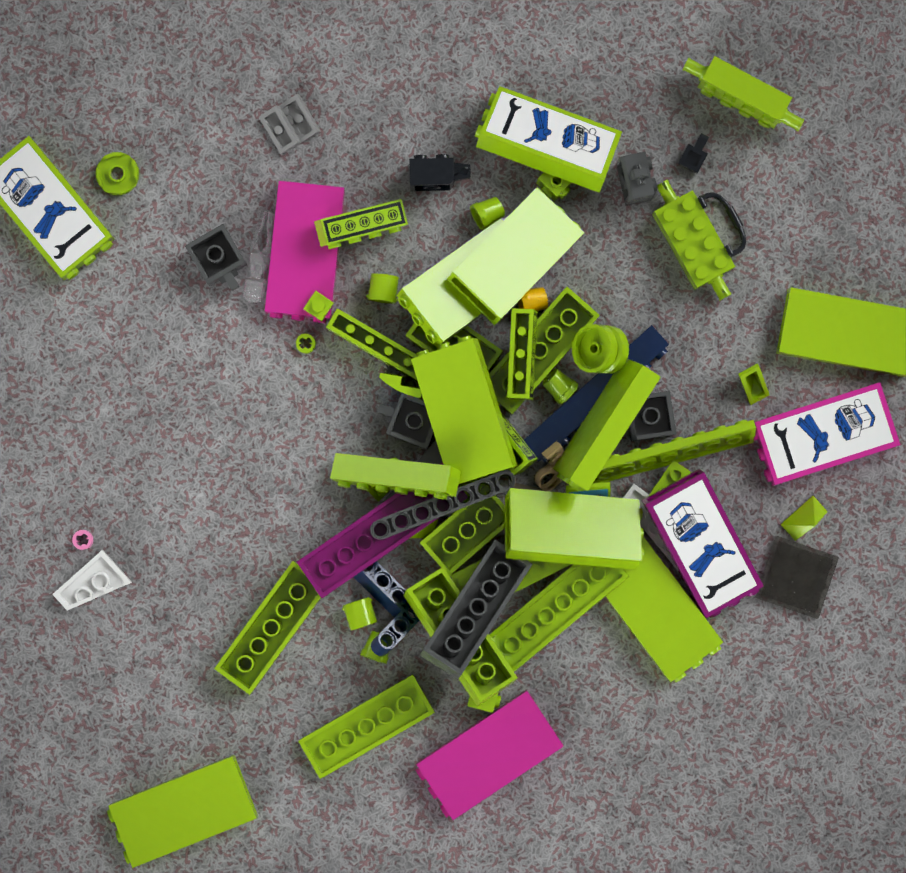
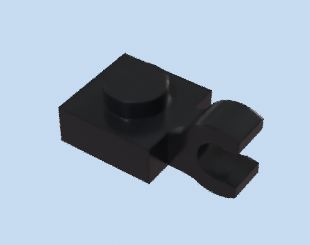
[678,133,709,174]

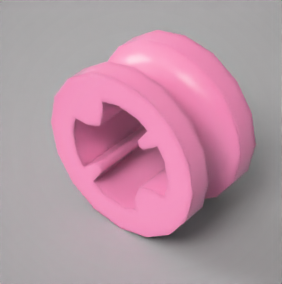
[72,530,93,550]

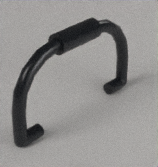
[698,192,746,257]

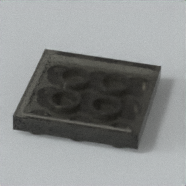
[755,536,839,619]

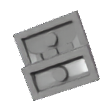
[259,94,321,154]

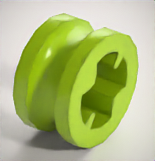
[296,333,316,354]

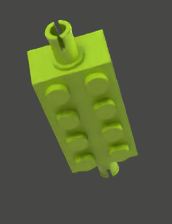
[682,56,805,132]
[652,180,736,301]

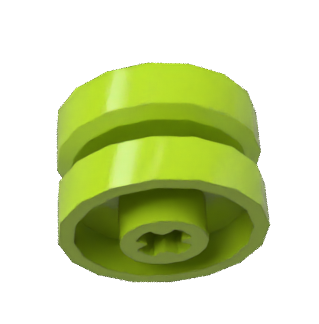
[572,324,629,374]

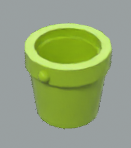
[470,197,505,230]
[542,368,578,404]
[360,631,389,664]

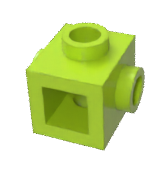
[536,172,572,201]

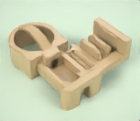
[535,441,564,491]

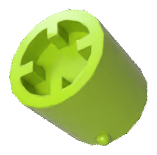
[366,273,399,304]
[342,597,378,631]

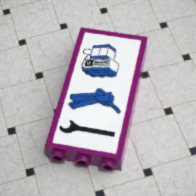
[642,469,764,618]

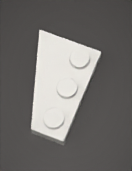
[52,550,132,611]

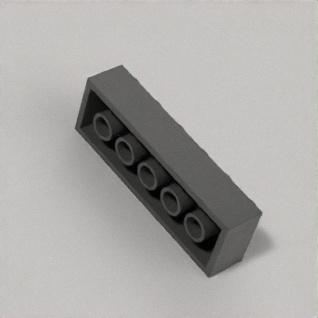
[420,540,532,680]

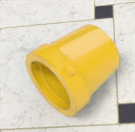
[518,287,548,312]

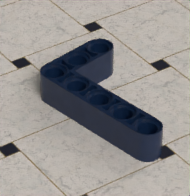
[354,561,420,656]

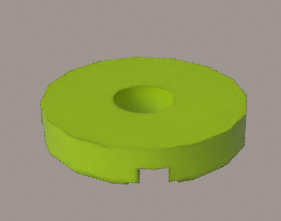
[96,152,139,196]

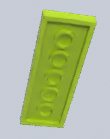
[298,674,435,779]

